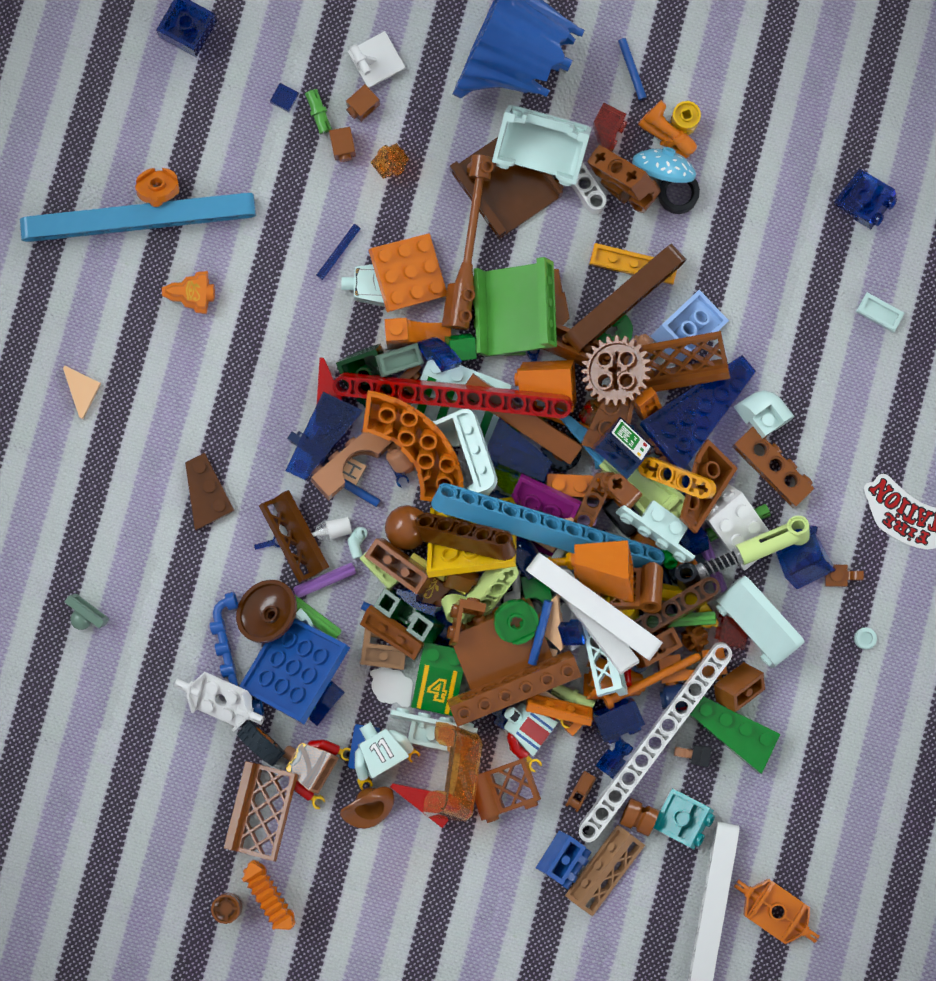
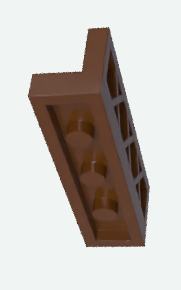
[259,490,329,583]

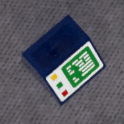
[591,417,653,479]

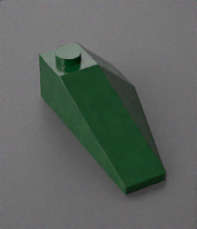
[336,344,392,408]

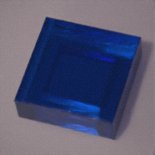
[270,83,299,112]

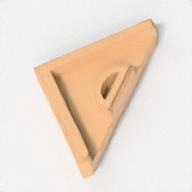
[63,365,101,419]
[538,594,565,651]

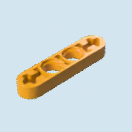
[638,457,716,499]

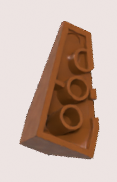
[680,439,738,534]

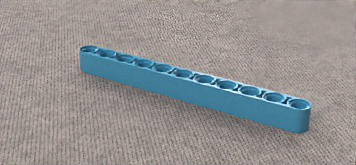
[20,193,256,242]
[431,483,665,568]

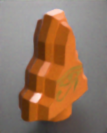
[162,271,215,314]

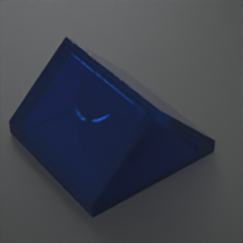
[776,532,836,589]

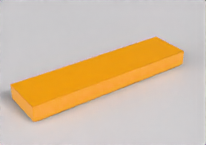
[589,243,677,285]

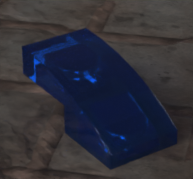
[417,337,462,372]
[396,588,443,616]

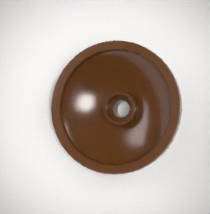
[236,580,297,643]

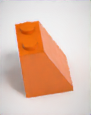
[514,360,577,412]
[571,540,634,602]

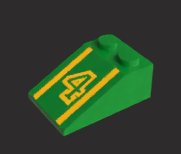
[411,643,463,716]

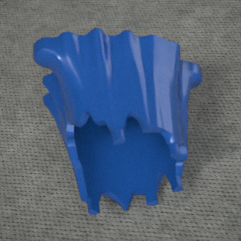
[452,0,585,98]

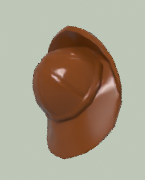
[340,787,394,829]

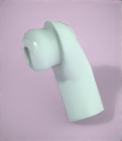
[347,527,368,559]

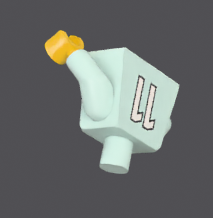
[355,722,420,790]

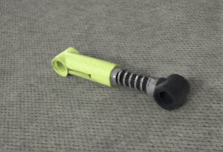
[675,515,810,591]

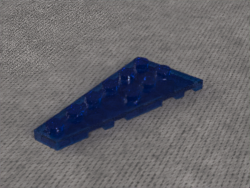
[640,355,756,469]

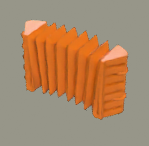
[241,860,295,930]

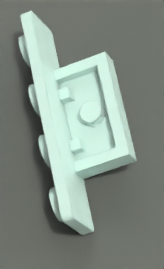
[616,500,695,563]
[390,708,478,753]

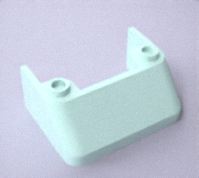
[433,409,497,517]
[712,576,805,668]

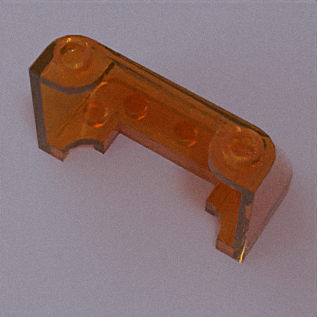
[423,722,482,821]

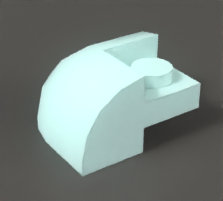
[734,390,794,439]

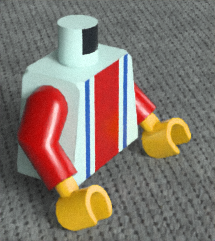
[504,703,570,772]

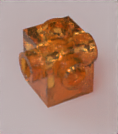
[370,143,410,179]

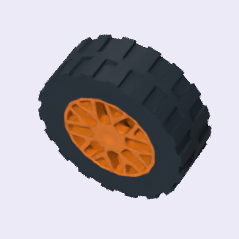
[237,721,285,767]

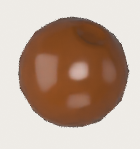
[385,505,424,550]

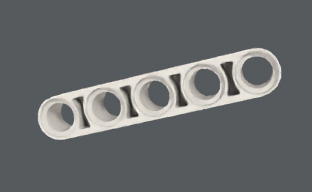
[571,162,606,214]

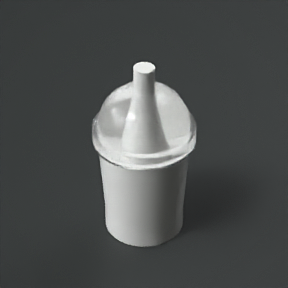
[312,517,352,542]

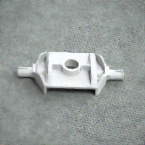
[174,672,265,731]

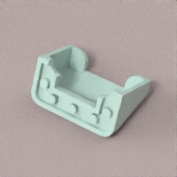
[492,105,592,186]

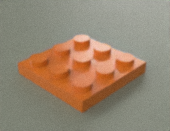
[368,233,447,312]

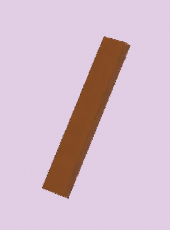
[465,373,582,464]

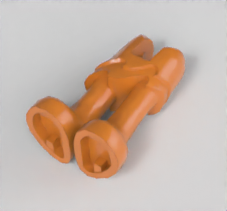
[638,100,697,159]

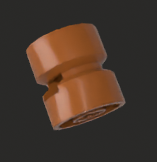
[619,798,659,836]
[211,892,243,924]

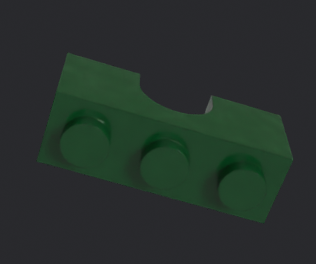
[374,588,445,644]

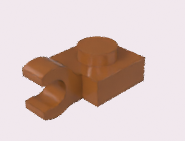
[825,564,864,587]

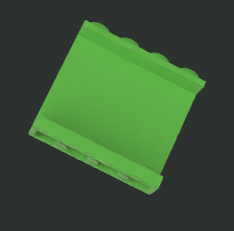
[473,257,557,357]

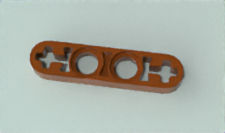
[573,471,608,527]

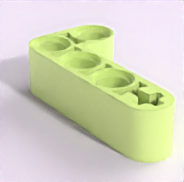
[441,566,519,624]

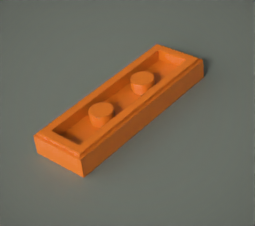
[526,695,593,726]

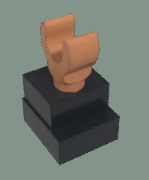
[674,745,712,767]

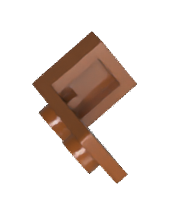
[447,597,486,646]

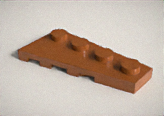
[580,364,637,454]

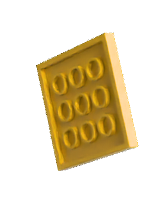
[426,497,517,578]

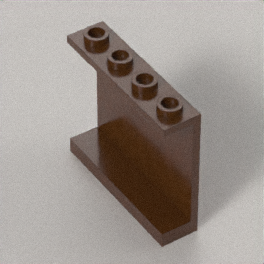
[450,137,563,239]

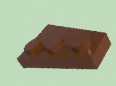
[185,453,235,531]

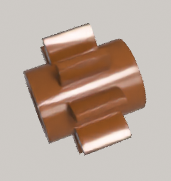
[681,625,709,652]

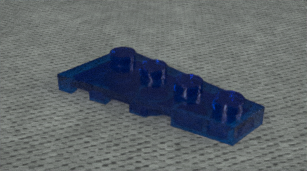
[285,392,363,481]

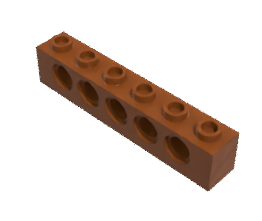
[447,650,582,727]

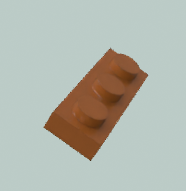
[360,605,424,660]

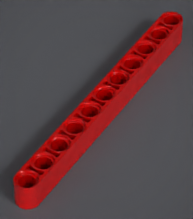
[332,373,573,418]

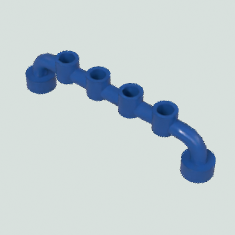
[210,592,264,716]

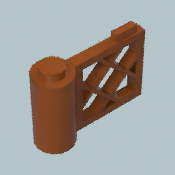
[595,562,663,613]
[466,757,541,823]

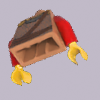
[283,739,351,809]

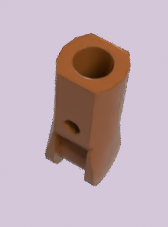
[565,771,597,812]

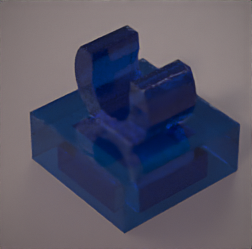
[558,619,586,645]

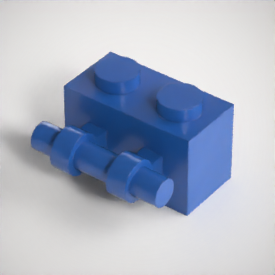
[535,831,592,890]

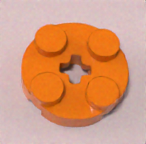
[135,168,180,207]

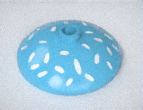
[632,147,696,183]

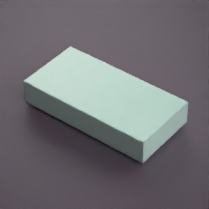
[856,292,905,333]

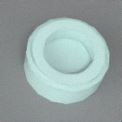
[854,627,877,649]

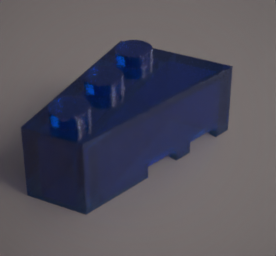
[487,417,552,484]

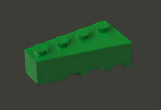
[689,696,780,774]

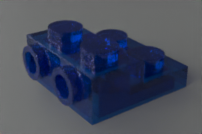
[834,169,897,230]

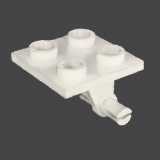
[348,31,406,88]

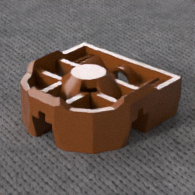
[587,144,661,213]

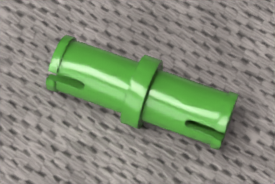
[305,89,333,135]

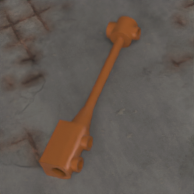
[442,155,494,331]

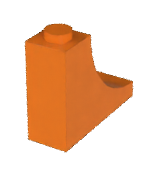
[384,318,451,349]

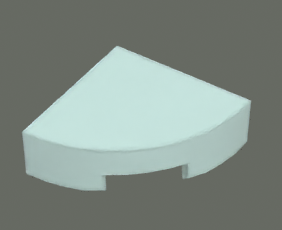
[295,608,314,628]

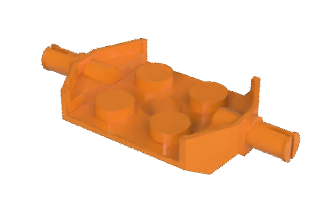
[734,879,820,944]

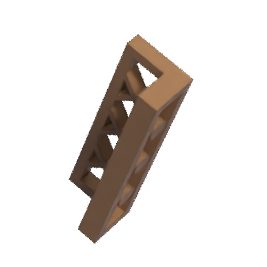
[565,825,645,917]

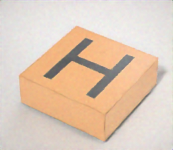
[343,458,367,485]

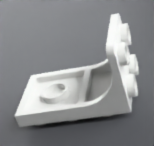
[705,484,769,571]

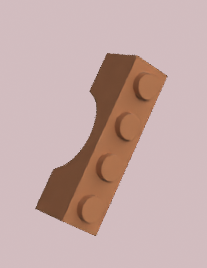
[311,429,394,501]

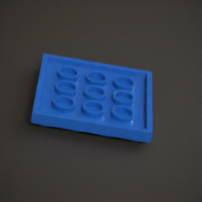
[239,618,350,724]

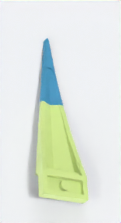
[557,408,685,519]

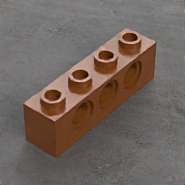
[732,426,815,508]

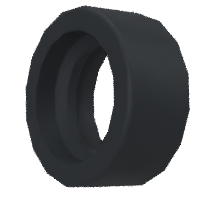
[658,179,700,214]
[602,499,638,538]

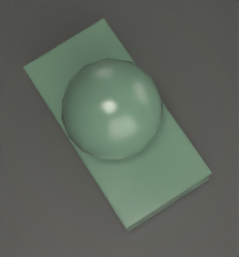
[375,343,424,377]
[64,594,110,630]

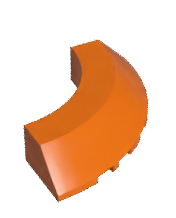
[362,390,464,502]

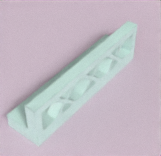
[582,625,628,697]

